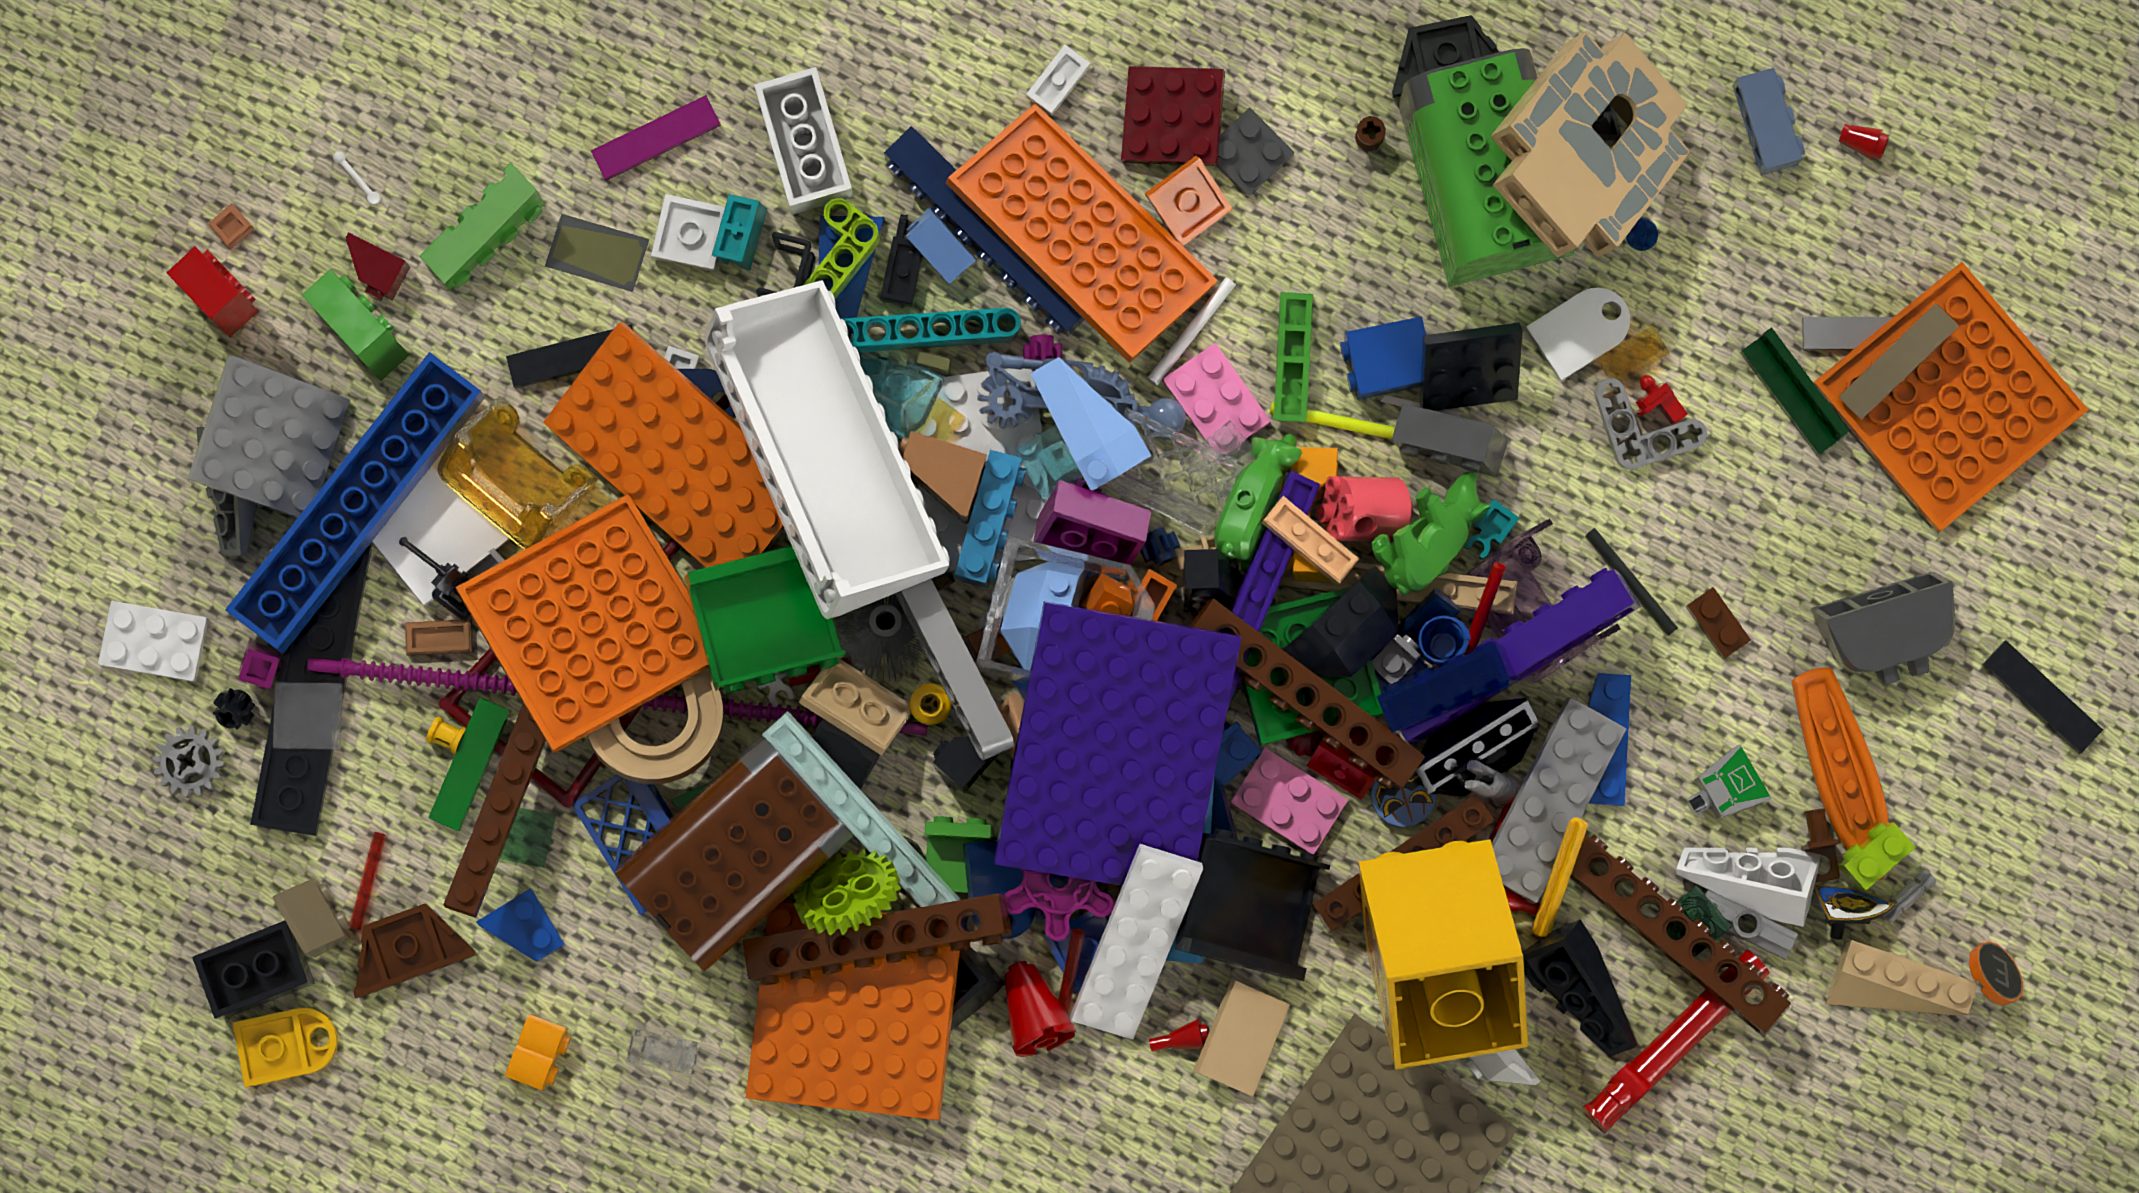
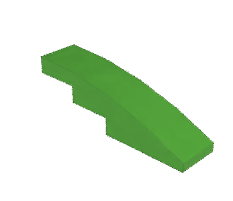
[1274,292,1313,422]

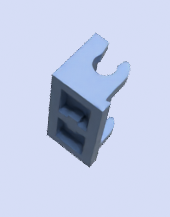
[906,207,976,284]

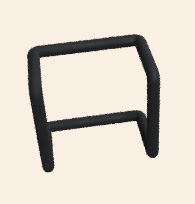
[756,232,815,297]

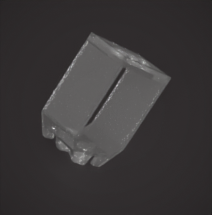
[976,536,1155,684]

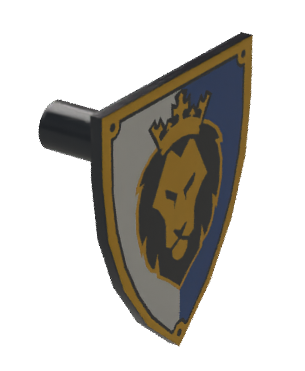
[1814,885,1895,940]

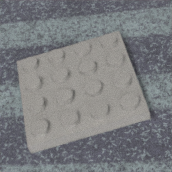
[188,355,350,518]

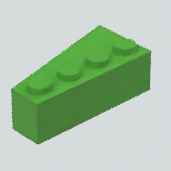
[419,162,545,290]

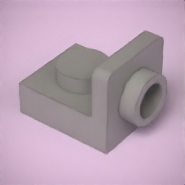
[1372,634,1421,687]

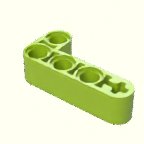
[804,198,880,299]

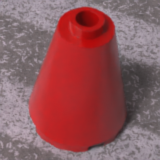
[1004,961,1076,1057]

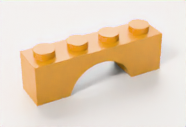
[1287,447,1338,582]

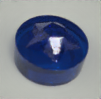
[1626,217,1658,251]

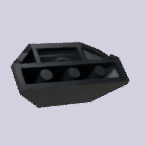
[1282,565,1399,677]
[1415,698,1540,796]

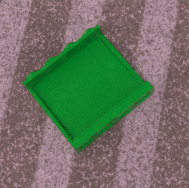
[684,546,846,694]

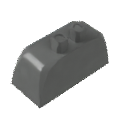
[1810,572,1955,685]

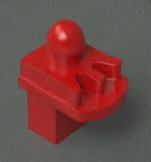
[1635,375,1688,424]

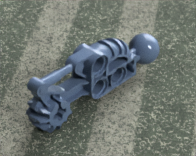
[977,352,1186,439]

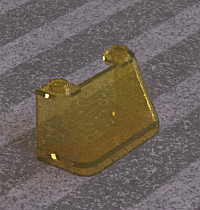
[437,396,598,549]

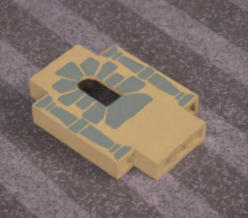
[1490,31,1690,258]

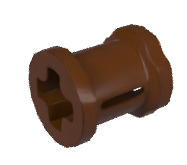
[1355,116,1386,151]

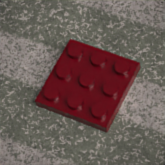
[1121,66,1225,166]

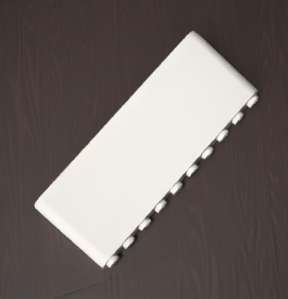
[705,280,949,619]

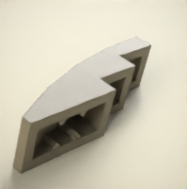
[1839,303,1959,420]

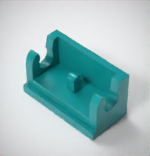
[712,194,767,271]

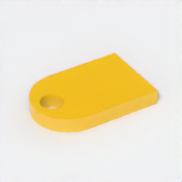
[232,1008,338,1088]

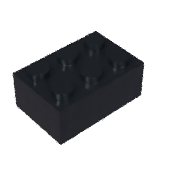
[192,921,315,1020]

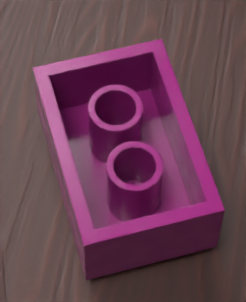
[1032,480,1151,577]

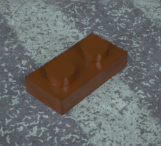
[1685,587,1751,660]

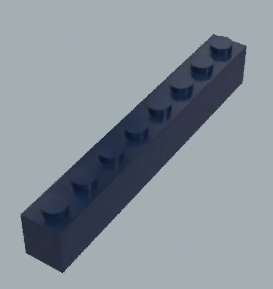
[884,126,1085,337]

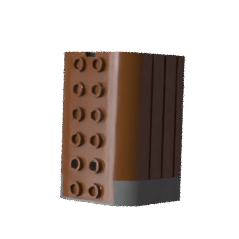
[615,736,854,972]

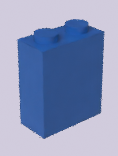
[1340,316,1426,400]

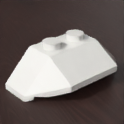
[1465,1049,1540,1086]

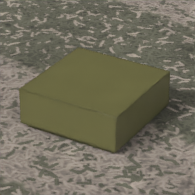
[916,351,951,377]

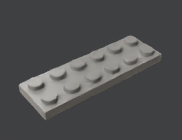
[1492,697,1627,903]

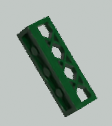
[1740,327,1850,456]

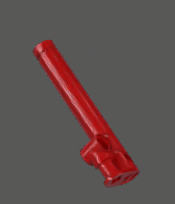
[1582,950,1770,1134]

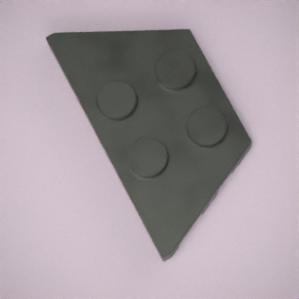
[1392,15,1499,98]

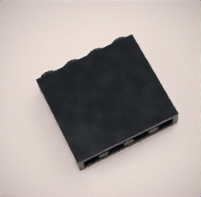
[1175,828,1330,981]

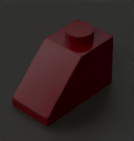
[346,232,410,301]

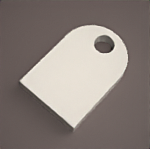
[1525,288,1630,382]

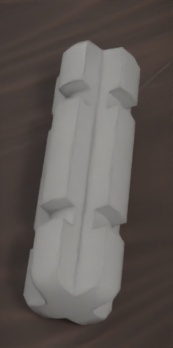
[1882,870,1936,923]

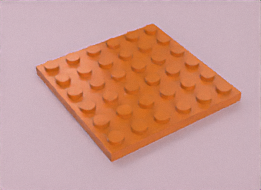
[1813,262,2089,533]
[456,494,709,754]
[745,902,960,1120]

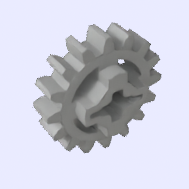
[153,726,227,798]

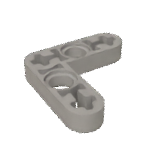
[1594,378,1707,469]

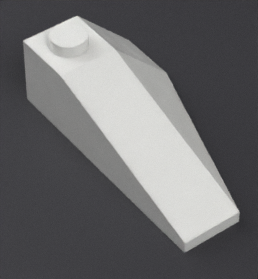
[1676,848,1821,927]

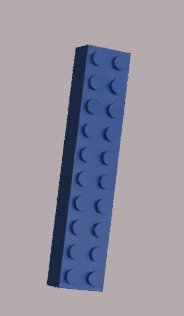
[225,352,485,654]

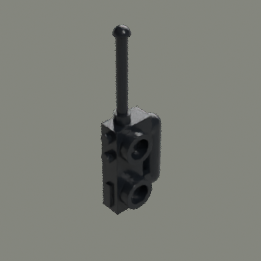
[399,537,471,620]

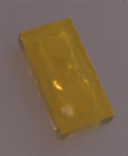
[1596,326,1670,382]

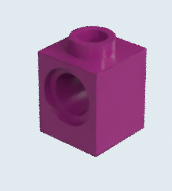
[238,640,280,689]

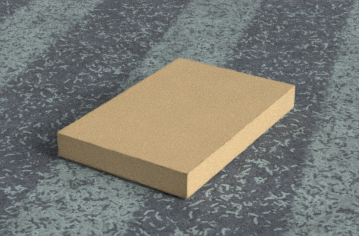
[799,659,912,756]
[1193,979,1290,1096]

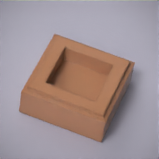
[207,203,254,250]

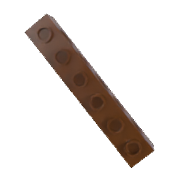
[1311,794,1495,933]

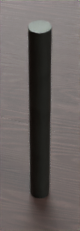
[1585,528,1678,636]

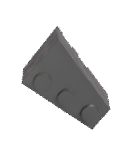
[1392,404,1508,478]

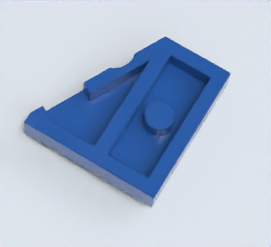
[476,888,566,962]

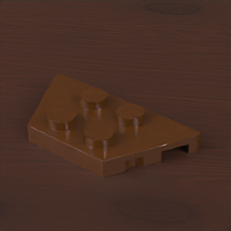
[354,903,477,999]

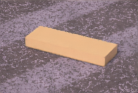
[1261,496,1359,585]

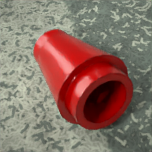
[1839,124,1890,160]

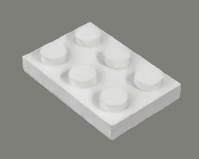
[98,601,209,682]

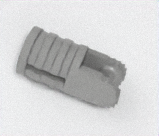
[1465,760,1517,806]

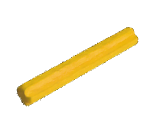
[1532,817,1588,937]

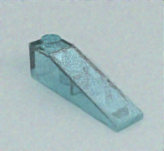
[859,353,944,439]

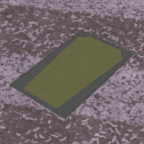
[545,214,649,292]

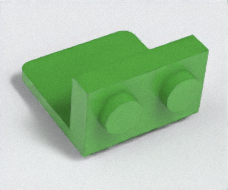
[925,816,994,893]

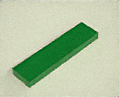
[428,698,512,831]

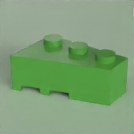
[302,269,409,381]

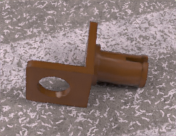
[1801,808,1841,883]

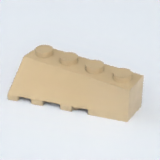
[1825,940,1978,1016]

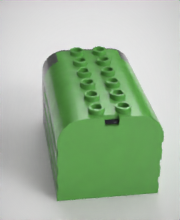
[1398,48,1577,287]

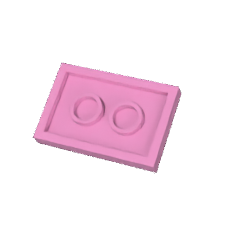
[1162,343,1271,459]
[1230,748,1348,854]

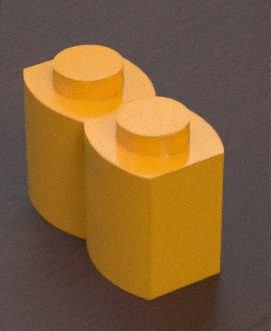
[505,1014,571,1090]

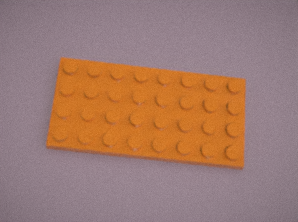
[946,103,1218,363]
[543,322,784,567]

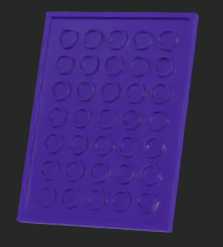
[994,601,1241,886]

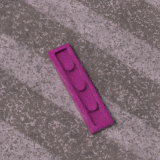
[591,95,721,181]

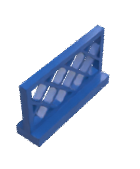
[572,775,673,915]

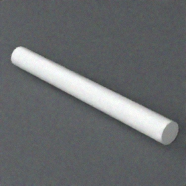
[1147,277,1236,386]

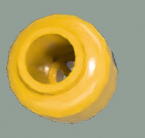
[909,683,952,725]

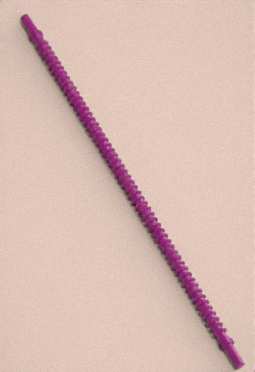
[307,658,928,736]

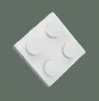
[651,194,725,272]

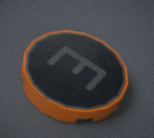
[1969,941,2023,1006]

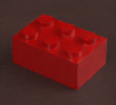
[166,246,258,338]

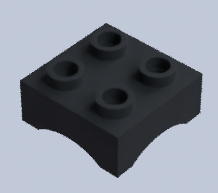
[812,719,880,790]

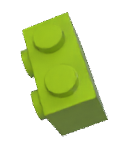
[1837,822,1916,891]

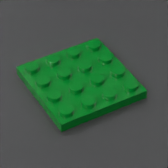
[1241,587,1386,746]

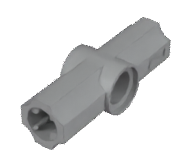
[1695,890,1798,960]

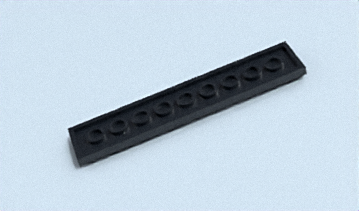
[250,542,373,836]

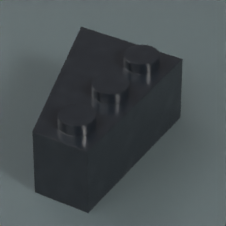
[1183,549,1247,616]

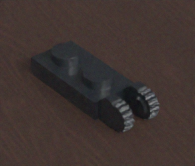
[880,214,923,307]

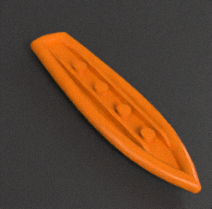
[1792,667,1889,881]

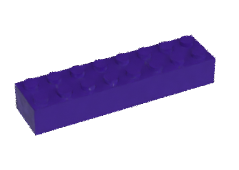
[1387,568,1641,743]

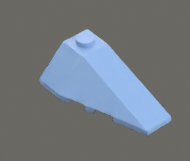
[1030,357,1151,491]

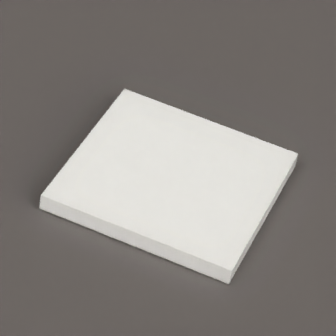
[372,437,528,607]

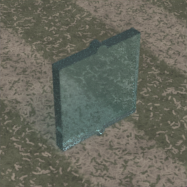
[1015,425,1083,499]

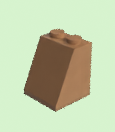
[899,431,987,524]

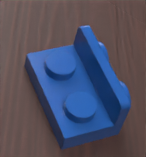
[1214,721,1262,787]

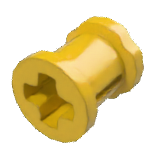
[426,716,466,755]

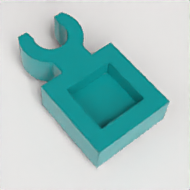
[1465,499,1520,560]

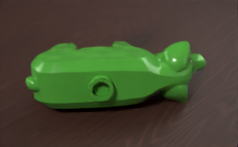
[1214,434,1302,572]
[1372,472,1491,596]

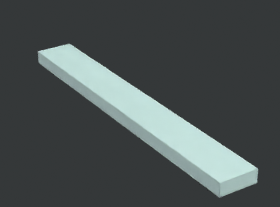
[762,711,961,907]

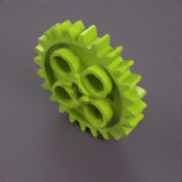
[794,849,901,935]

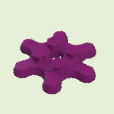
[1005,869,1114,941]

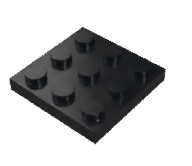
[1420,322,1523,411]

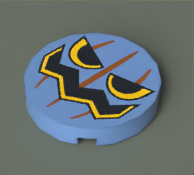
[1370,771,1437,828]

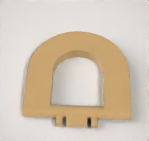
[587,668,724,784]

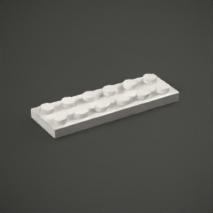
[1070,844,1203,1040]

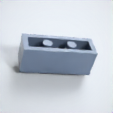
[1732,68,1805,176]

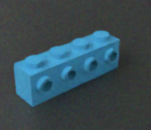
[954,449,1026,588]

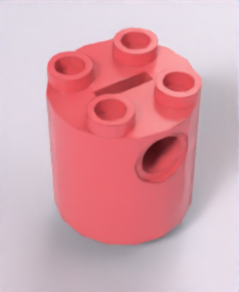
[1317,476,1413,542]

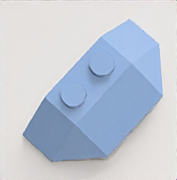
[1000,558,1089,675]

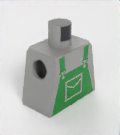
[1686,744,1772,819]

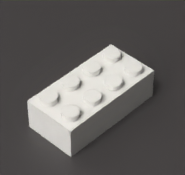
[754,67,854,215]

